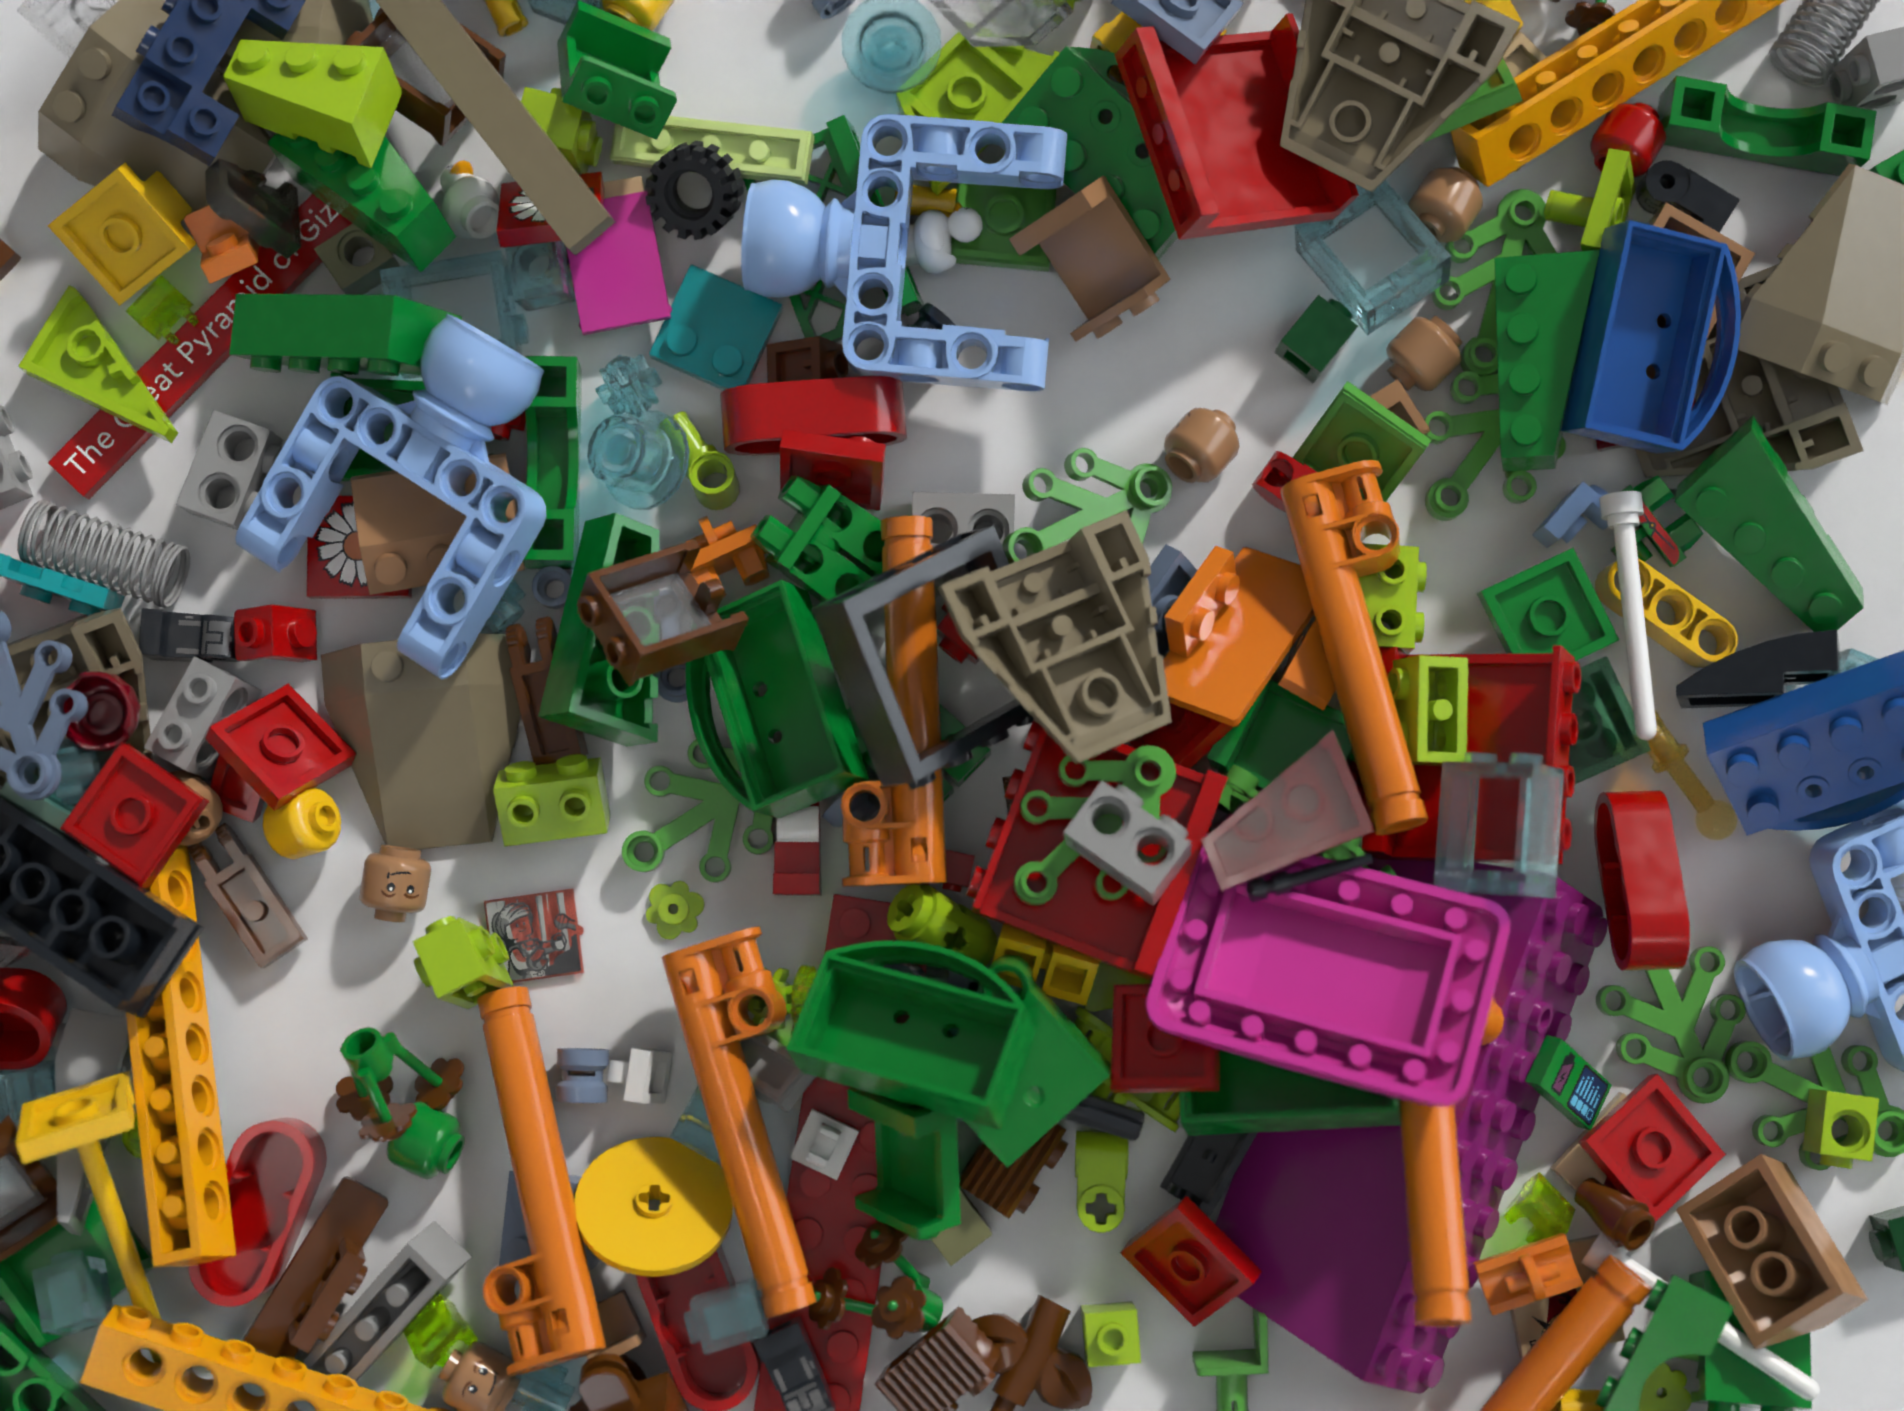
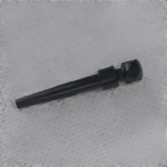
[1246,854,1373,902]

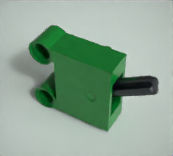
[945,955,1145,1168]

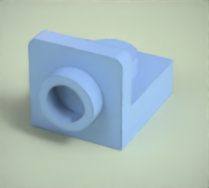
[1532,481,1608,548]

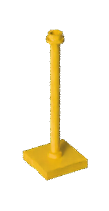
[16,1070,162,1362]

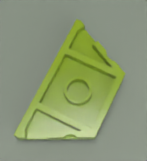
[896,26,1060,196]

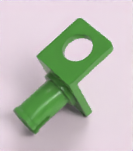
[1192,1308,1269,1411]

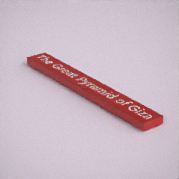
[47,194,353,500]

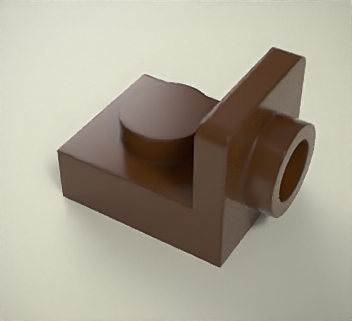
[766,336,849,383]

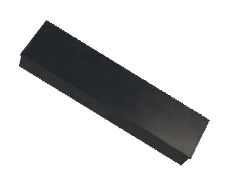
[0,797,204,1019]

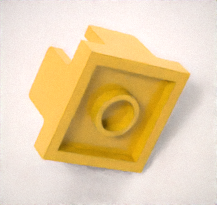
[47,162,197,306]

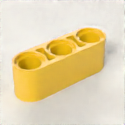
[1595,559,1738,668]

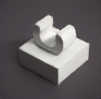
[607,1048,673,1104]
[789,1109,860,1180]

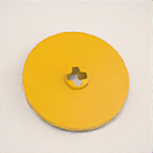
[574,1137,733,1277]

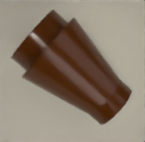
[1574,1177,1655,1251]

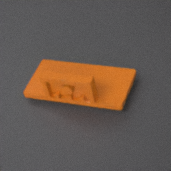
[1163,546,1314,727]

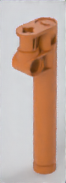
[1280,460,1428,835]
[841,516,947,887]
[661,926,817,1318]
[477,986,606,1376]
[1399,995,1504,1327]
[1479,1254,1652,1411]

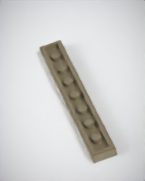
[375,0,615,256]

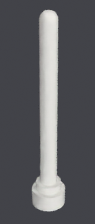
[1599,491,1657,740]
[1581,1231,1820,1400]

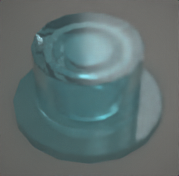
[842,0,941,94]
[587,410,690,510]

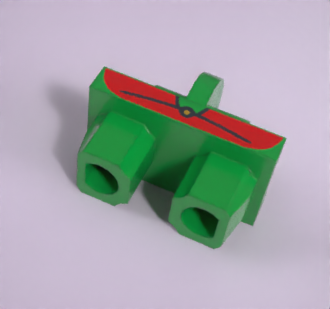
[1610,475,1704,568]

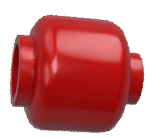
[1590,103,1667,178]

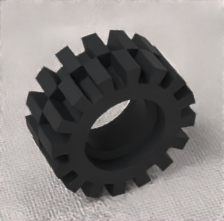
[645,141,744,240]

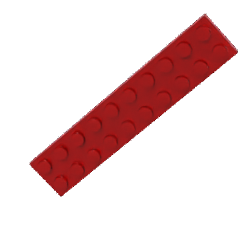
[753,894,927,1411]

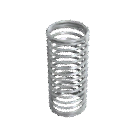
[1769,0,1880,87]
[17,499,190,609]

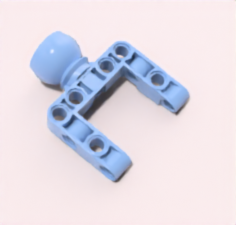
[741,114,1068,391]
[235,314,546,680]
[1734,799,1904,1072]

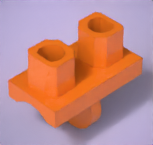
[685,515,770,599]
[1473,1233,1583,1316]

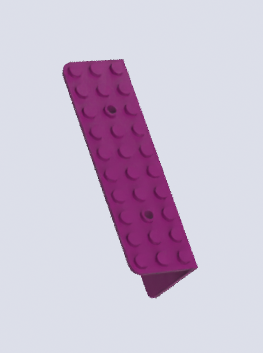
[1215,853,1608,1394]

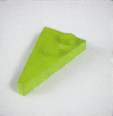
[18,285,178,443]

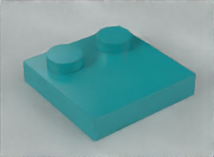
[649,264,783,391]

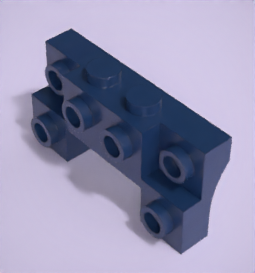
[112,0,306,166]

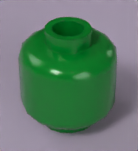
[387,1101,465,1179]

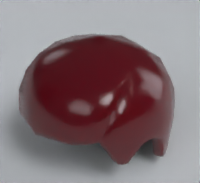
[64,671,141,751]

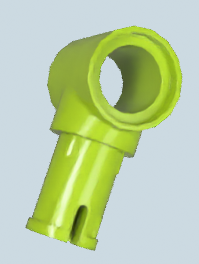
[659,411,739,510]

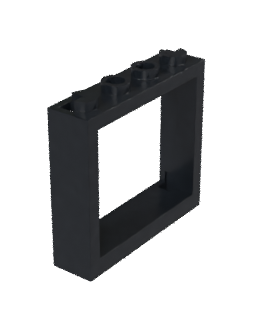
[811,525,1034,790]

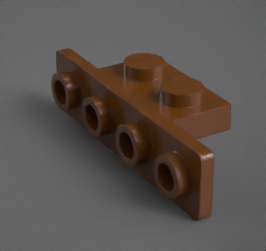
[242,1176,389,1358]

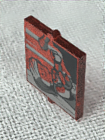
[484,889,585,983]

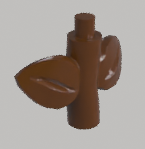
[972,1294,1092,1411]

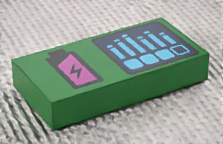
[1525,1035,1612,1130]

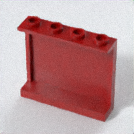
[1115,13,1359,240]
[1362,645,1581,865]
[966,719,1228,981]

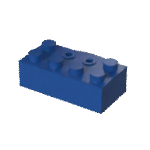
[1561,220,1741,454]
[1703,650,1904,836]

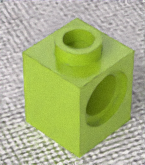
[1803,1088,1879,1169]
[1080,1301,1141,1368]

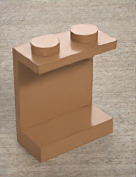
[1009,175,1171,342]

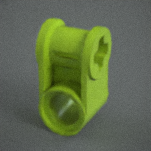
[1075,1131,1129,1233]

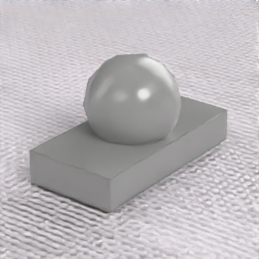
[741,1034,815,1113]

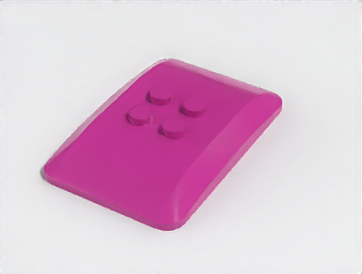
[1146,834,1510,1108]

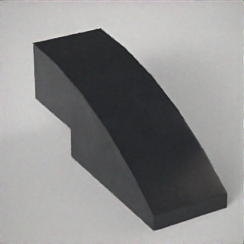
[1676,629,1840,709]

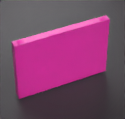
[566,191,672,336]

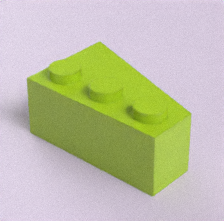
[223,39,402,168]

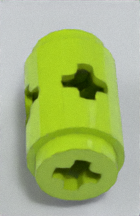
[887,884,997,966]

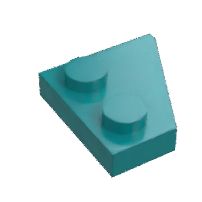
[0,553,125,615]

